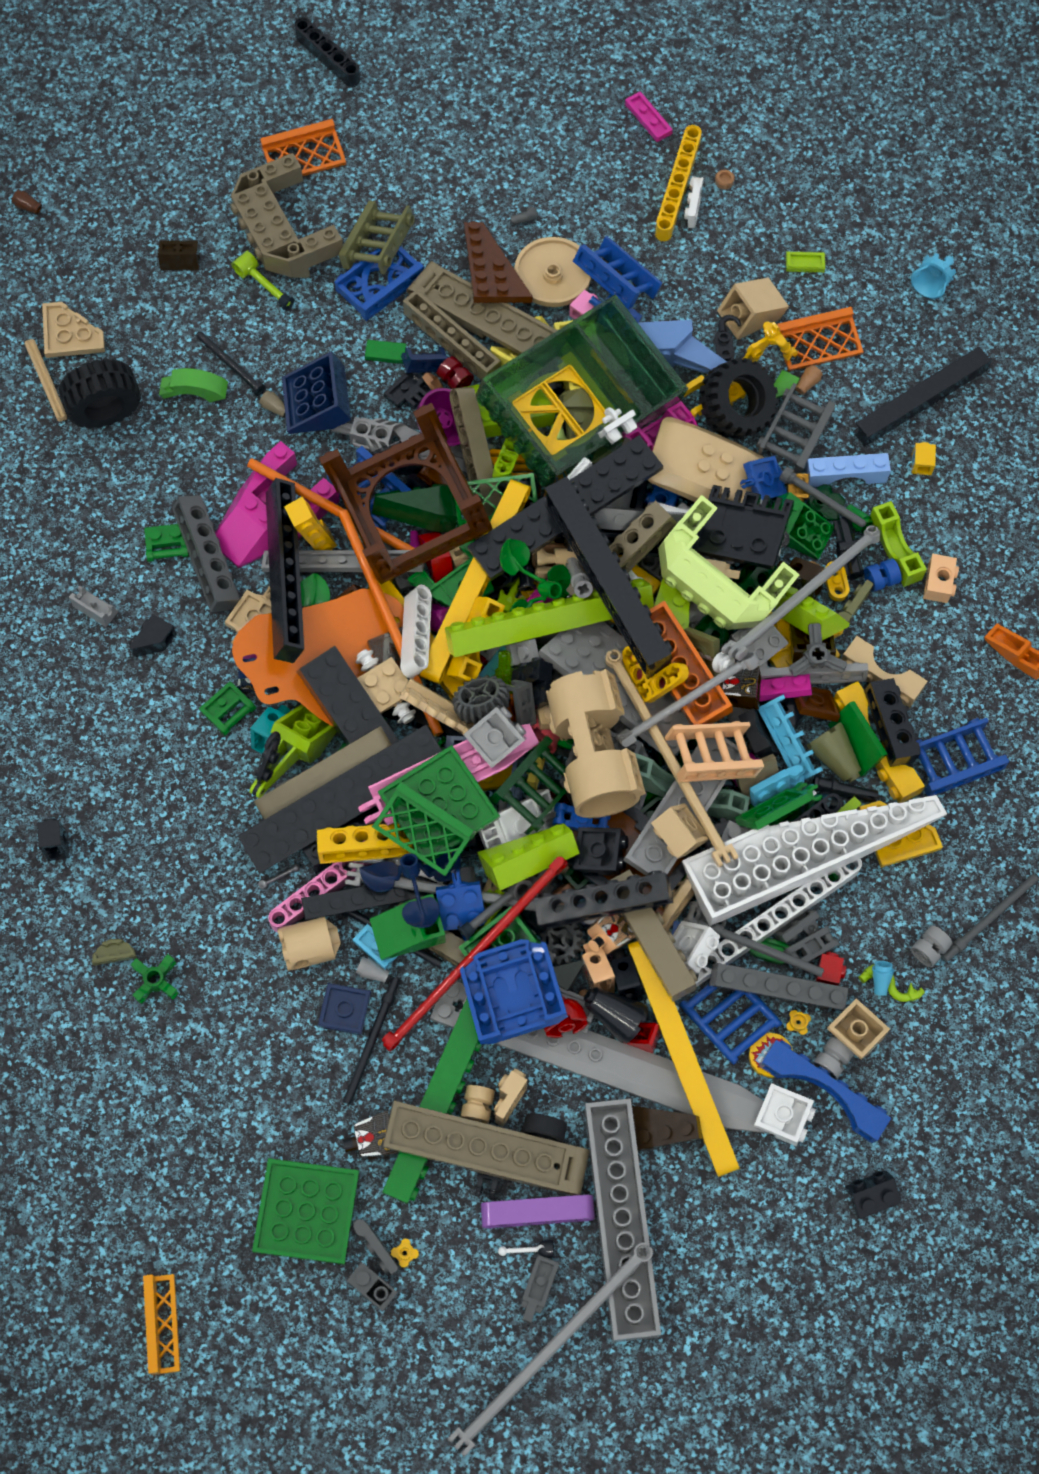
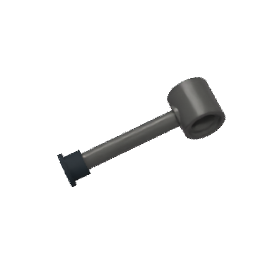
[457,879,533,941]

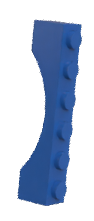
[758,1040,891,1143]

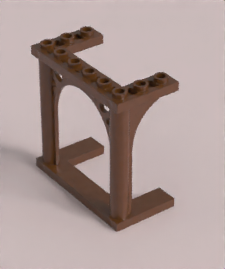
[319,403,493,584]

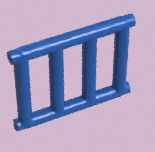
[679,984,782,1065]

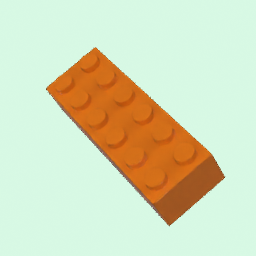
[650,600,733,725]

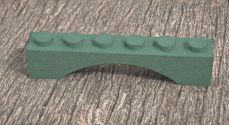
[634,752,750,821]

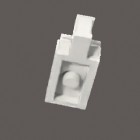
[685,177,703,228]

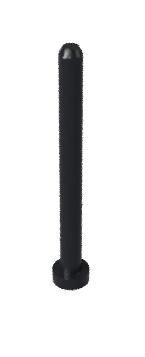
[196,331,265,396]

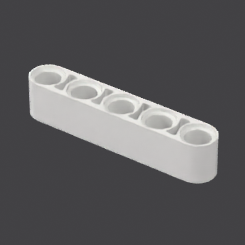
[400,584,432,678]

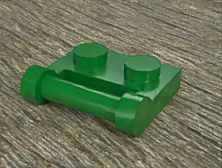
[144,524,189,562]
[199,681,256,736]

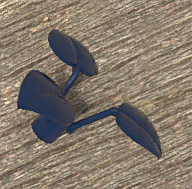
[359,852,461,928]

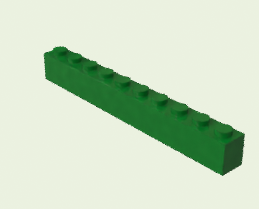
[382,999,482,1205]

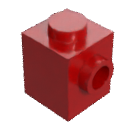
[815,952,846,986]

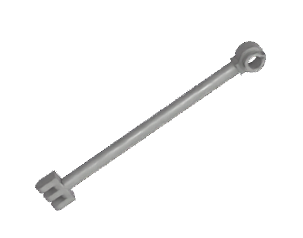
[615,651,759,747]

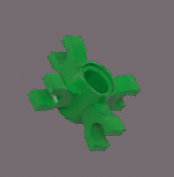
[130,954,179,1004]

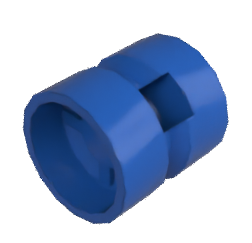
[864,558,901,592]

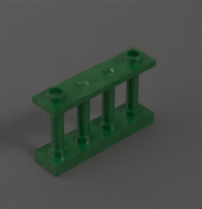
[489,735,567,835]

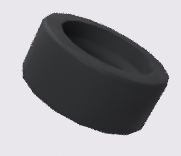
[522,1113,567,1143]

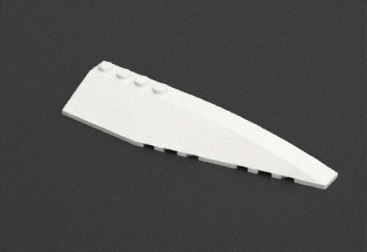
[682,795,947,926]

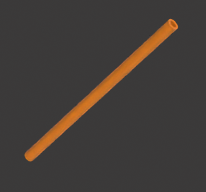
[247,458,414,550]

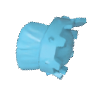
[911,254,956,299]

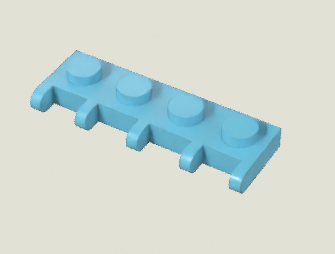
[758,694,823,780]

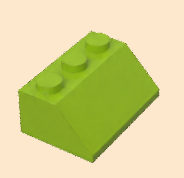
[775,586,850,641]

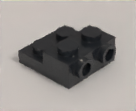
[511,657,553,710]
[573,827,629,876]

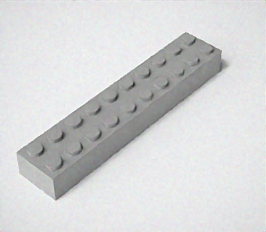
[584,1098,661,1343]

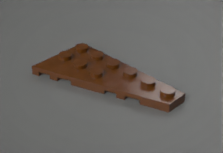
[463,221,533,303]

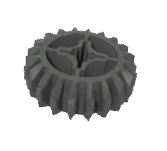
[452,675,511,725]

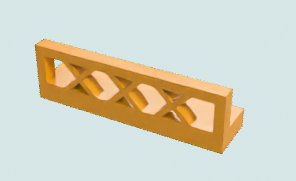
[143,1274,181,1375]

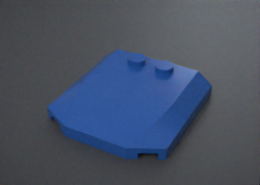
[460,939,568,1044]

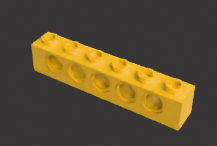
[317,823,452,864]

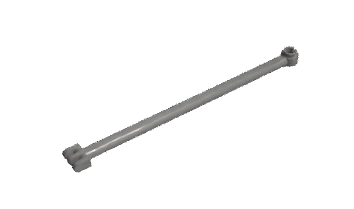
[721,525,880,661]
[345,862,598,925]
[448,1243,653,1457]

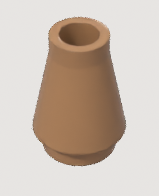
[795,365,823,395]

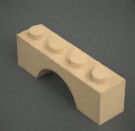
[841,636,927,708]

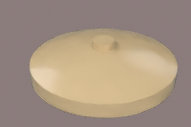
[514,237,591,307]

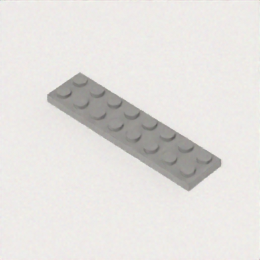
[623,737,741,876]

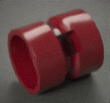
[437,356,474,389]

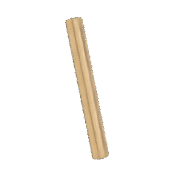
[25,339,67,422]

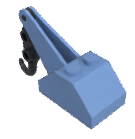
[630,315,741,374]

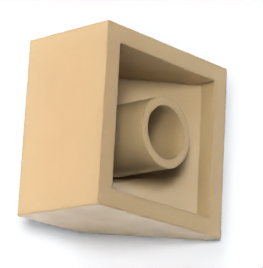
[651,803,709,859]
[827,999,890,1059]

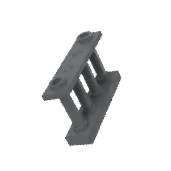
[756,383,836,474]

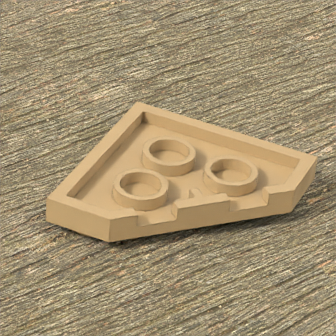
[42,302,105,358]

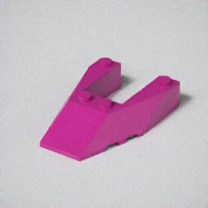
[215,441,340,568]

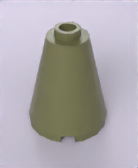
[806,722,861,783]

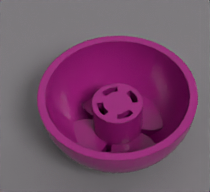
[417,388,460,447]

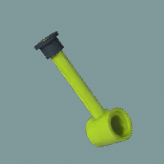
[231,251,295,311]

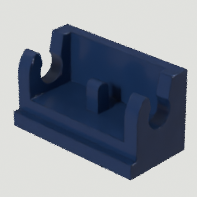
[401,347,448,373]

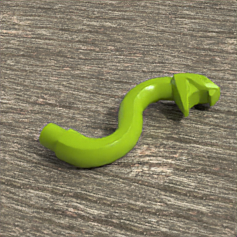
[858,964,925,1002]

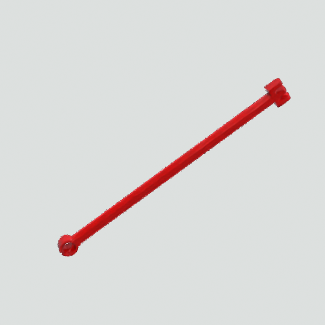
[382,856,568,1052]

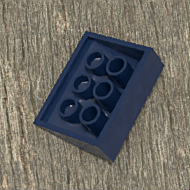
[282,351,351,434]

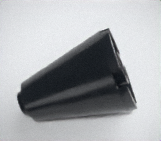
[584,987,648,1043]

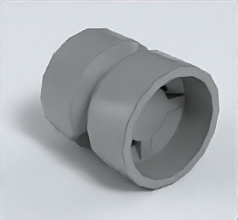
[911,925,953,967]
[813,1037,854,1080]

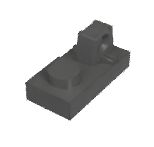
[773,909,820,943]

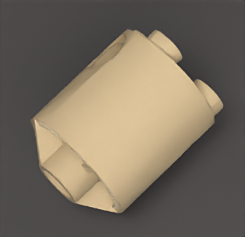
[277,916,341,971]

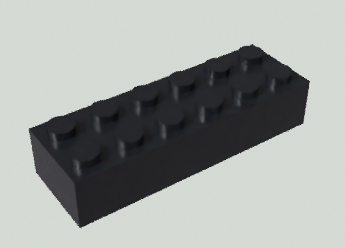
[297,646,399,762]

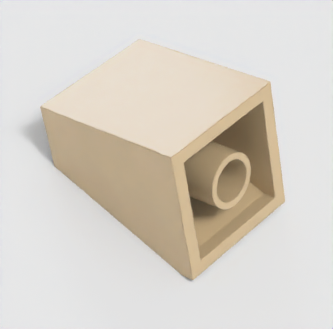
[717,277,789,340]

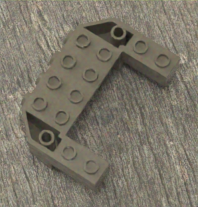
[230,153,343,278]

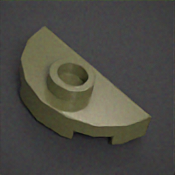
[92,939,137,966]

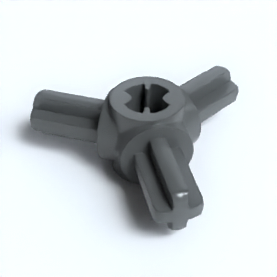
[788,623,847,677]

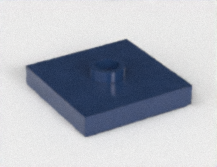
[318,983,371,1036]

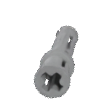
[566,557,593,598]

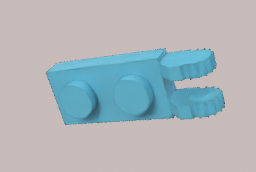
[749,764,805,806]

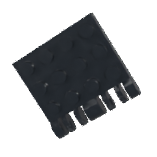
[693,485,794,570]

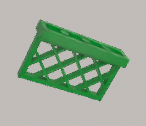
[454,473,537,527]
[372,781,477,876]

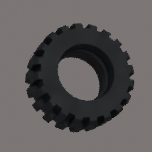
[699,358,778,439]
[59,359,141,428]

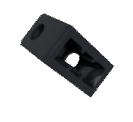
[610,949,642,1001]

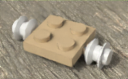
[355,649,416,724]

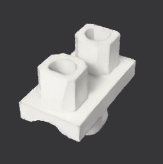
[598,407,638,444]

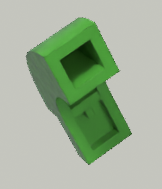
[159,368,228,402]

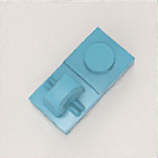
[352,924,398,970]

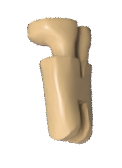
[534,548,584,583]

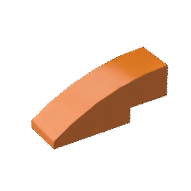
[984,623,1039,680]

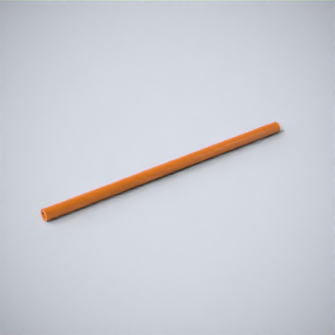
[338,509,444,737]

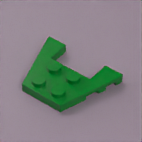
[407,539,494,607]

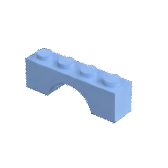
[805,453,891,488]

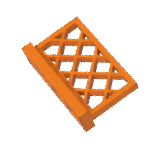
[260,119,346,176]
[777,307,864,372]

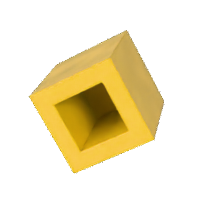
[911,442,936,475]

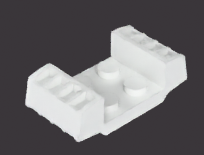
[478,789,556,849]

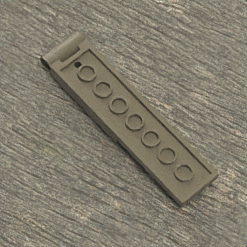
[406,261,568,369]
[382,1101,590,1196]

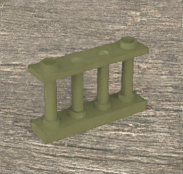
[338,200,415,275]

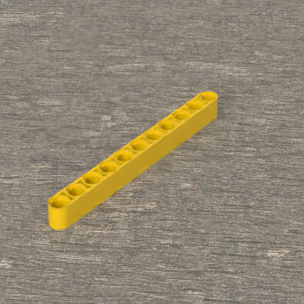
[419,479,531,684]
[627,941,740,1177]

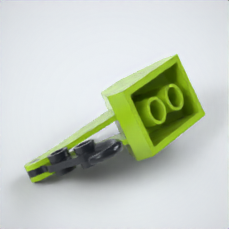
[249,704,337,798]

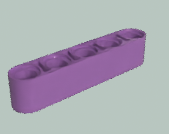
[481,1195,595,1228]

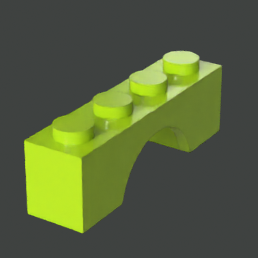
[870,501,927,587]

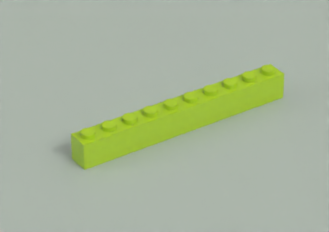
[445,579,654,657]

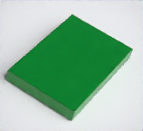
[828,701,887,777]

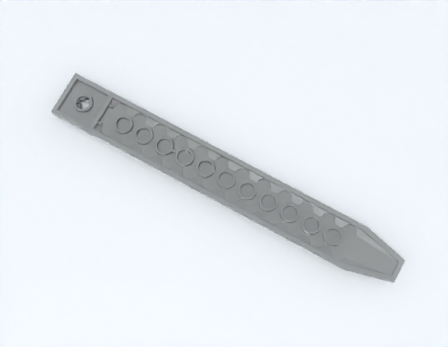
[430,981,771,1134]

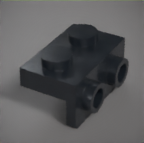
[845,1171,902,1219]

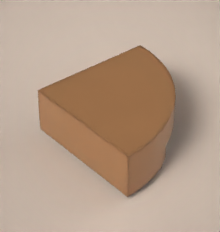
[422,373,444,390]

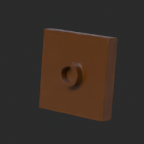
[793,686,840,722]

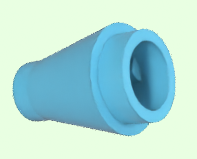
[872,961,894,996]

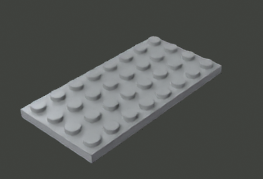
[539,621,691,756]

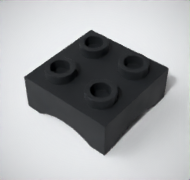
[738,708,781,758]

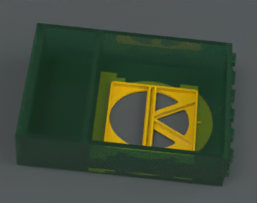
[476,294,688,487]

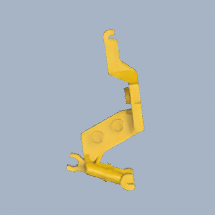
[673,321,798,418]

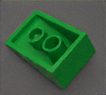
[458,906,541,957]

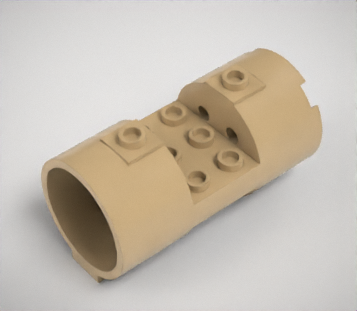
[546,669,646,818]

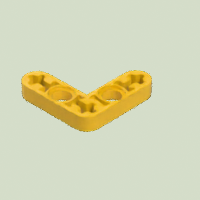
[622,646,689,703]

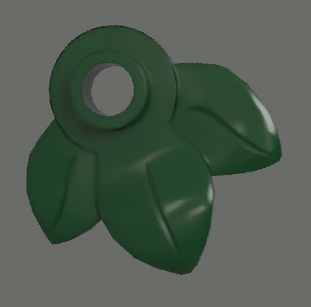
[808,484,846,521]

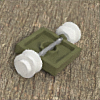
[683,627,735,677]

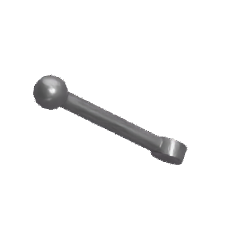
[258,864,300,890]

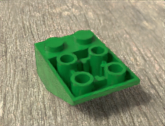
[771,492,834,560]
[370,894,446,961]

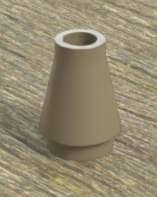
[259,390,285,418]

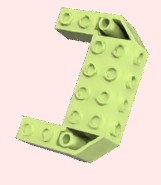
[658,495,799,630]

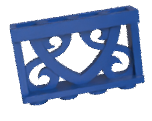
[335,241,424,321]

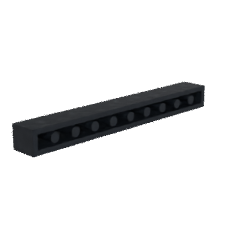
[266,478,304,663]

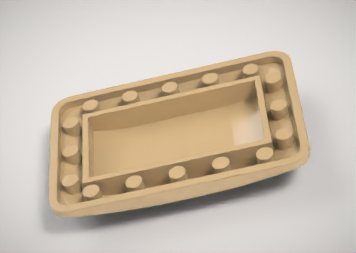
[648,417,765,503]

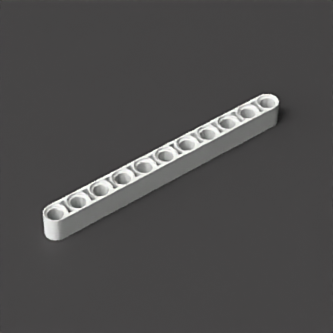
[678,859,862,1000]

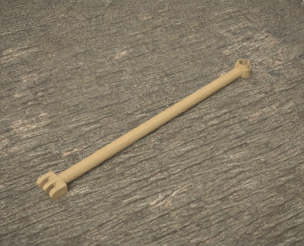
[605,649,738,868]

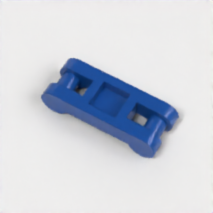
[552,803,611,831]

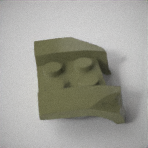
[555,388,612,465]

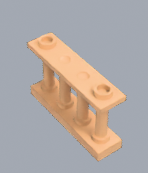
[665,721,764,782]

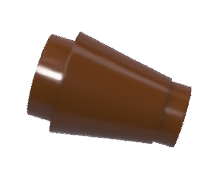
[12,189,42,215]

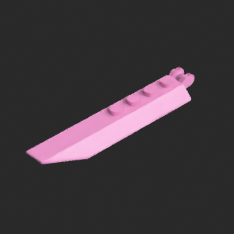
[358,724,539,826]

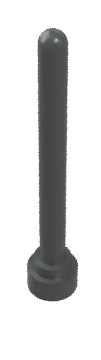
[779,466,866,527]

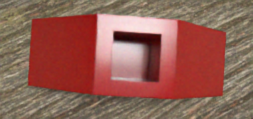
[418,532,453,583]

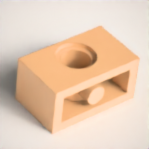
[923,554,959,603]

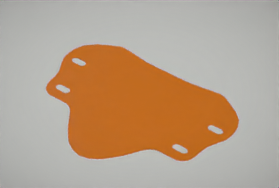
[232,588,404,726]

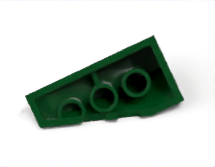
[371,484,457,533]

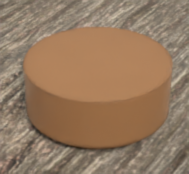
[715,170,734,189]

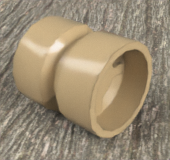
[460,1085,495,1124]

